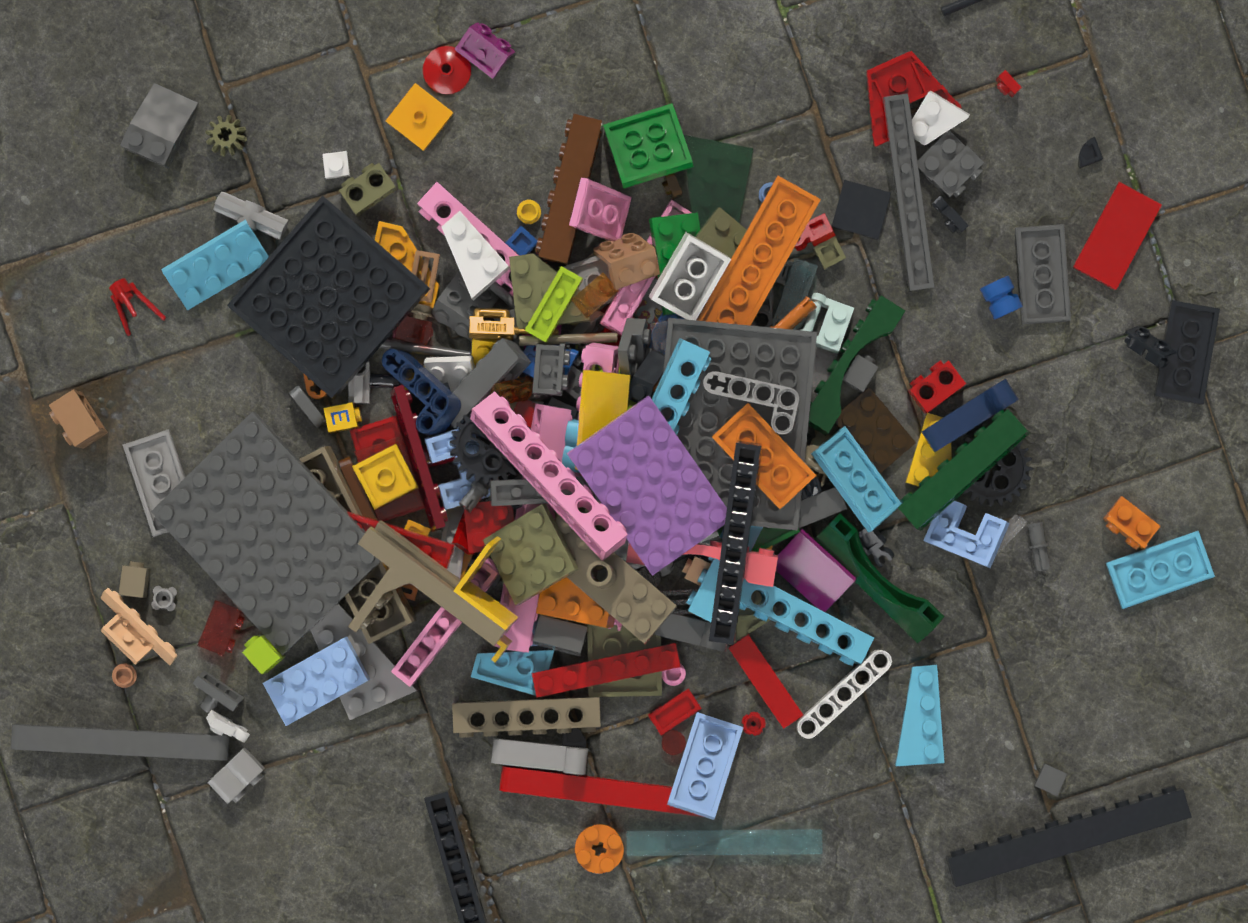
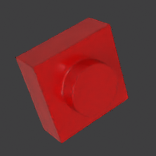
[996,70,1022,98]

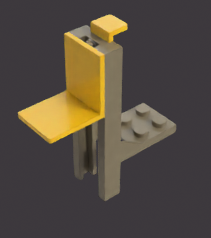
[348,520,518,663]

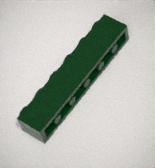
[898,409,1030,531]

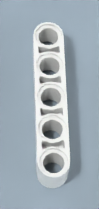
[796,650,892,739]

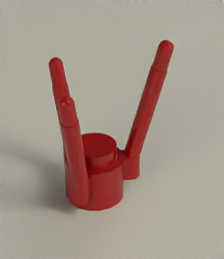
[109,278,166,336]

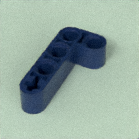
[382,349,461,436]
[921,379,1019,452]

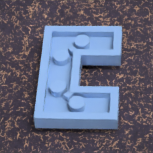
[425,429,490,510]
[923,501,1010,568]

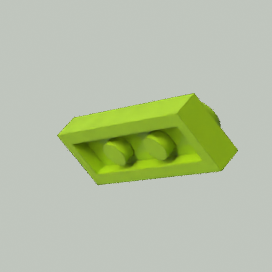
[525,266,583,343]

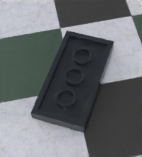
[1154,300,1220,405]

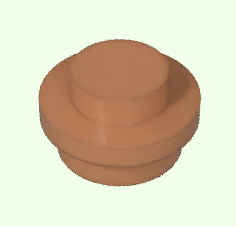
[112,663,137,688]

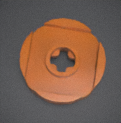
[575,824,624,874]

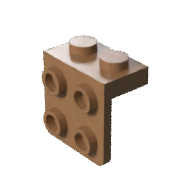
[593,233,660,290]

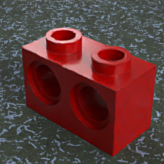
[908,360,966,414]

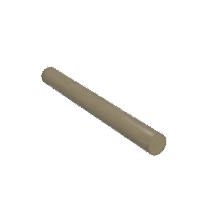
[519,333,617,346]

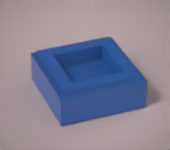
[505,226,538,255]

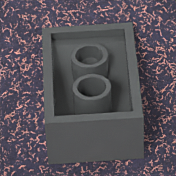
[120,83,199,169]

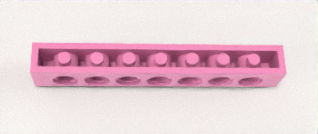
[470,392,628,561]

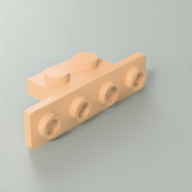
[101,588,177,665]

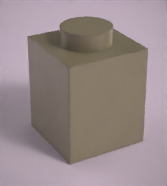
[119,561,150,598]

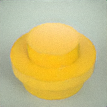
[517,200,541,224]

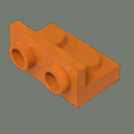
[1103,496,1160,550]

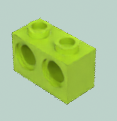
[242,635,286,674]

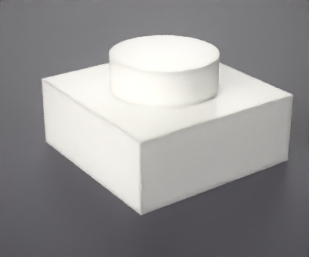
[323,151,350,179]

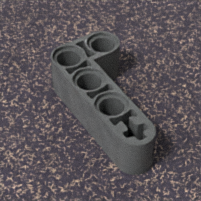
[654,613,727,652]

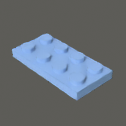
[263,637,370,726]
[667,712,743,820]

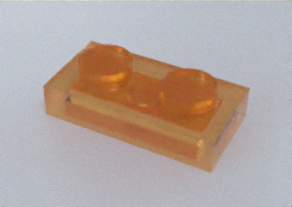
[571,272,619,318]
[489,376,534,404]

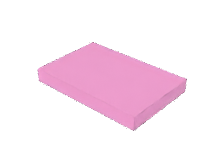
[569,178,632,241]

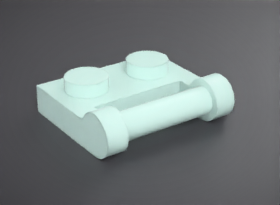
[801,293,854,354]

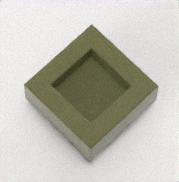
[813,237,846,270]

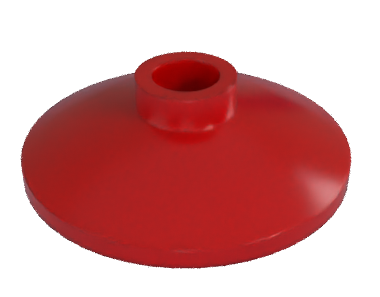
[423,46,471,95]

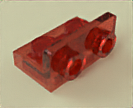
[197,600,245,657]

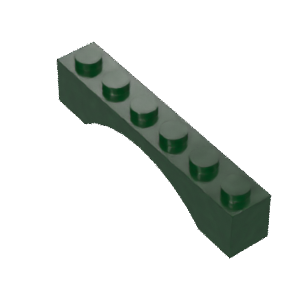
[808,295,905,436]
[814,514,945,644]

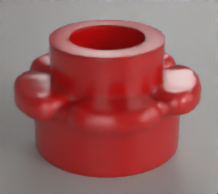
[741,712,766,736]

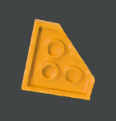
[375,221,439,309]

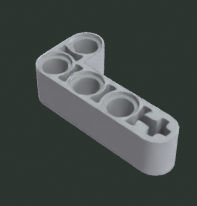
[703,371,800,435]
[491,738,588,775]

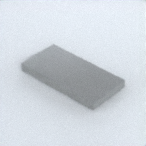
[123,429,186,537]

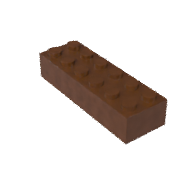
[535,114,603,267]

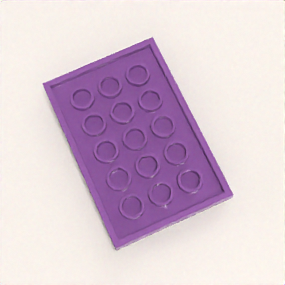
[566,396,727,576]

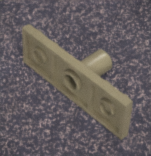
[555,515,677,644]

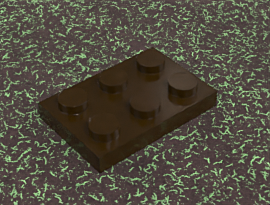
[835,387,916,473]

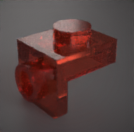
[392,316,433,346]

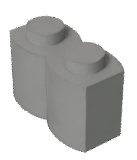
[207,748,265,804]

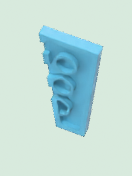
[895,665,944,766]

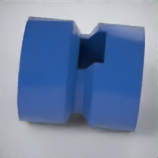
[980,276,1023,320]

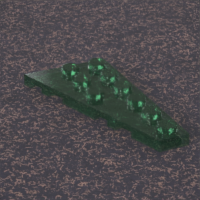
[684,135,753,230]

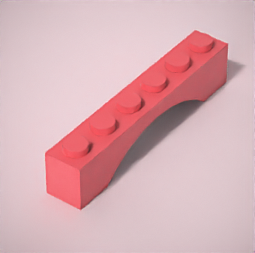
[626,540,778,587]

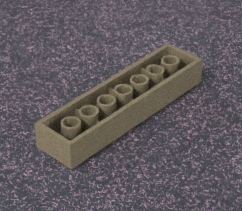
[299,446,417,644]

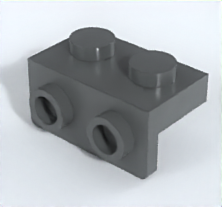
[532,344,570,396]

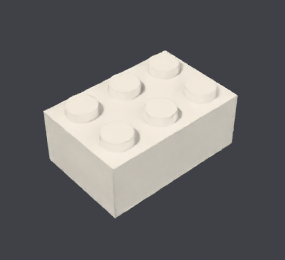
[649,232,731,320]

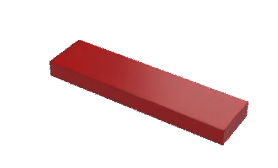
[728,634,803,729]

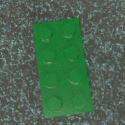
[649,213,708,316]

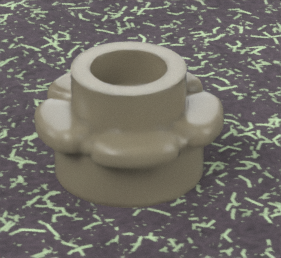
[411,304,432,321]

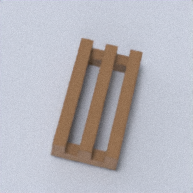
[412,250,440,303]

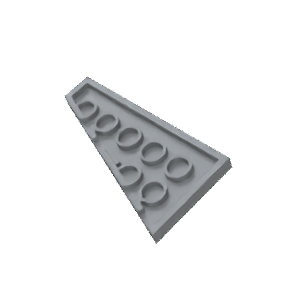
[311,603,418,720]

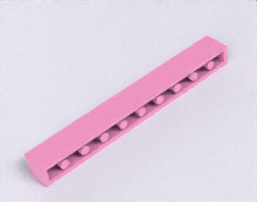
[495,403,572,653]

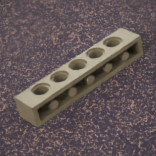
[452,697,601,737]

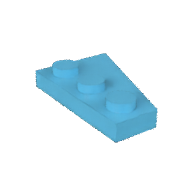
[471,650,555,696]

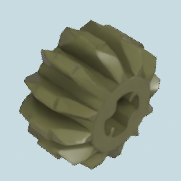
[205,115,247,157]

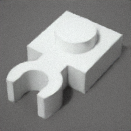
[206,710,250,743]

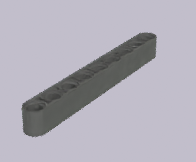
[11,724,229,760]

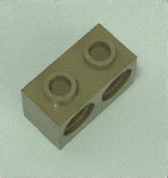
[339,163,397,217]

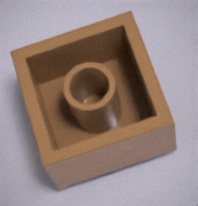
[49,389,108,449]

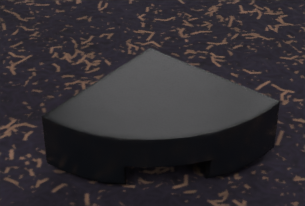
[1078,137,1103,169]
[562,728,586,748]

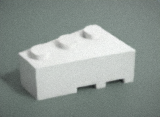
[442,211,510,301]

